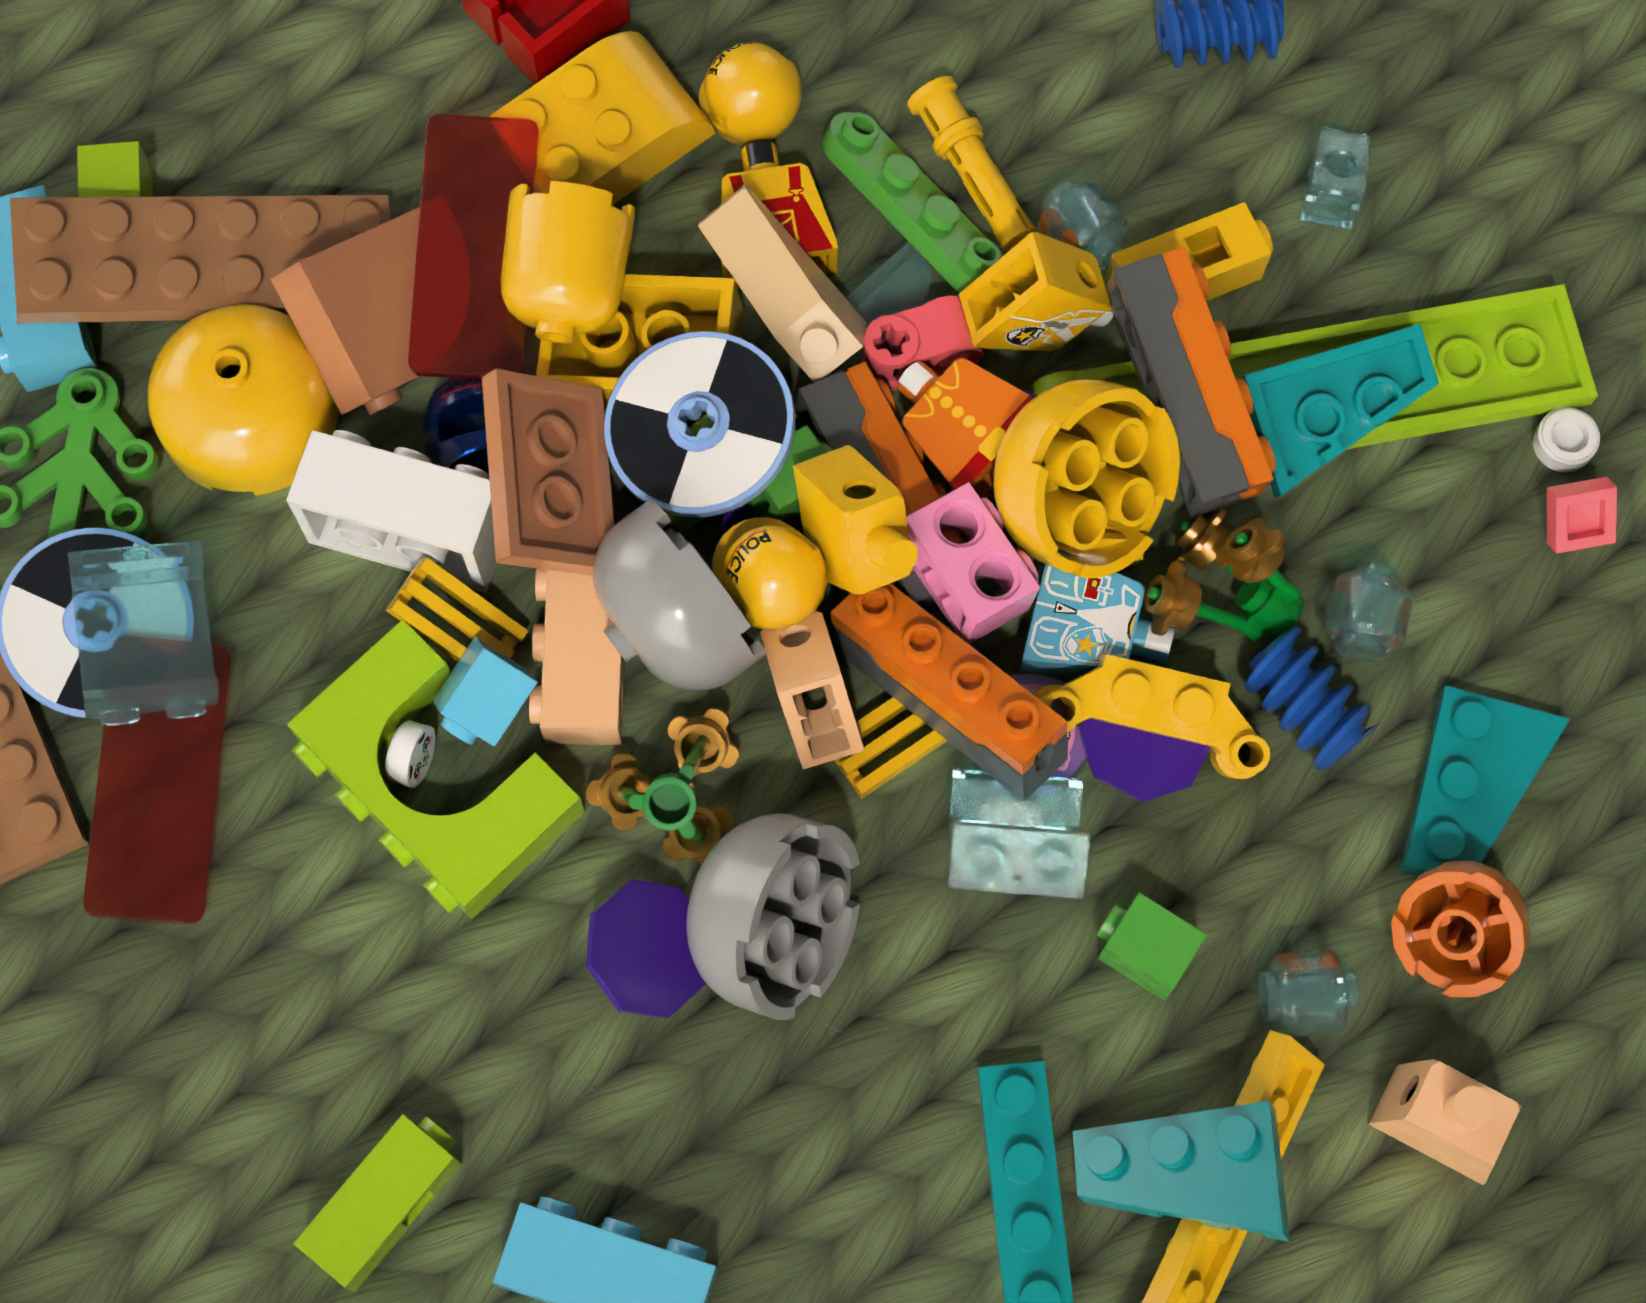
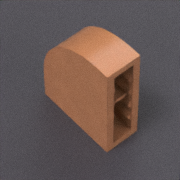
[270,196,471,415]

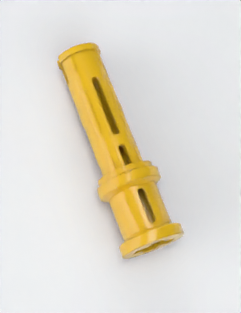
[907,76,1037,251]

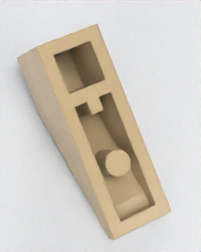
[698,184,867,382]

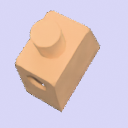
[760,611,865,770]
[1369,1059,1521,1185]

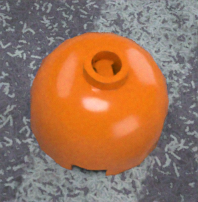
[1391,861,1531,997]

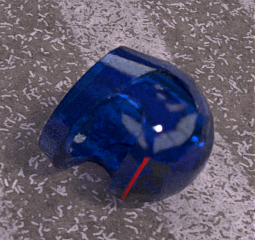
[421,373,489,474]

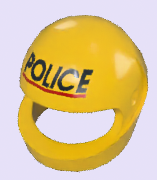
[699,42,802,146]
[712,517,827,630]

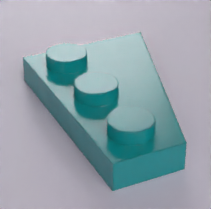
[1240,324,1439,498]
[1400,685,1570,876]
[1073,1101,1290,1242]

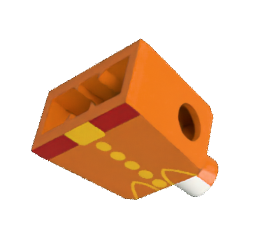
[897,358,1034,499]

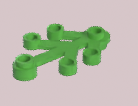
[0,368,159,539]

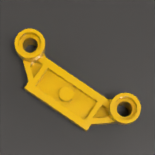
[1032,654,1270,780]

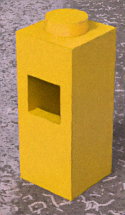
[1105,202,1273,301]

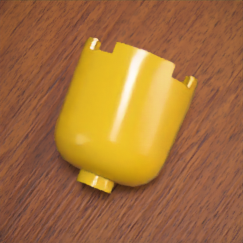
[501,181,635,343]

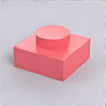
[1546,477,1617,554]

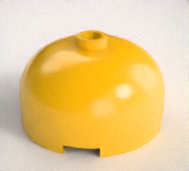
[148,304,340,496]
[993,379,1180,578]

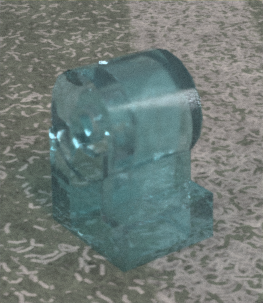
[1299,126,1370,229]

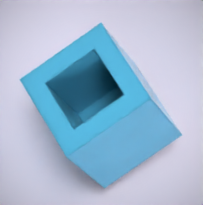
[433,636,538,747]

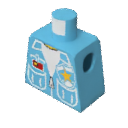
[1019,549,1175,682]

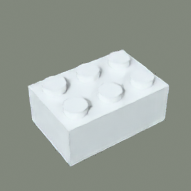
[286,430,497,593]

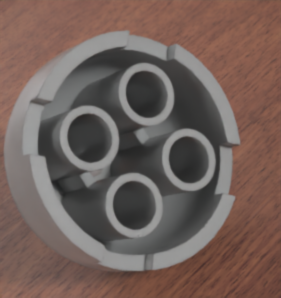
[593,498,766,691]
[687,813,860,1020]

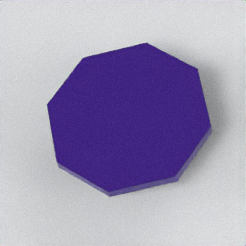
[1077,663,1210,802]
[586,879,706,1018]

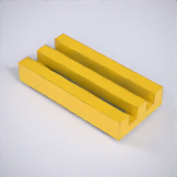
[385,557,528,662]
[833,697,947,799]

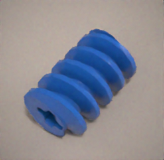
[1155,0,1284,68]
[1244,626,1380,771]

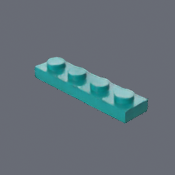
[977,1061,1074,1303]

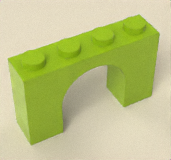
[287,620,585,920]

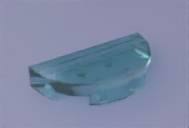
[846,242,932,334]

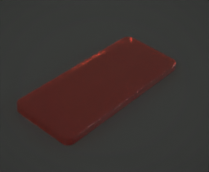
[408,114,539,379]
[83,637,231,925]

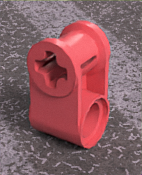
[860,295,984,391]

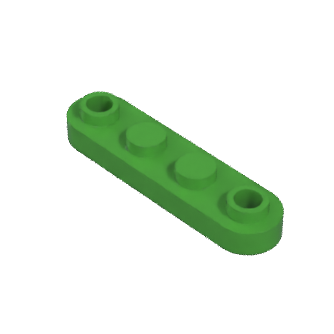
[821,112,1003,292]

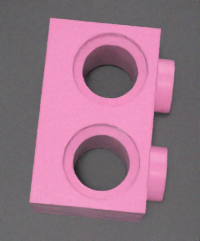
[906,483,1040,644]

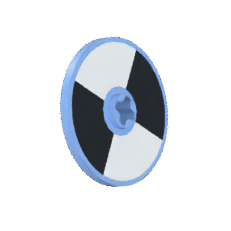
[604,331,795,518]
[0,528,194,719]

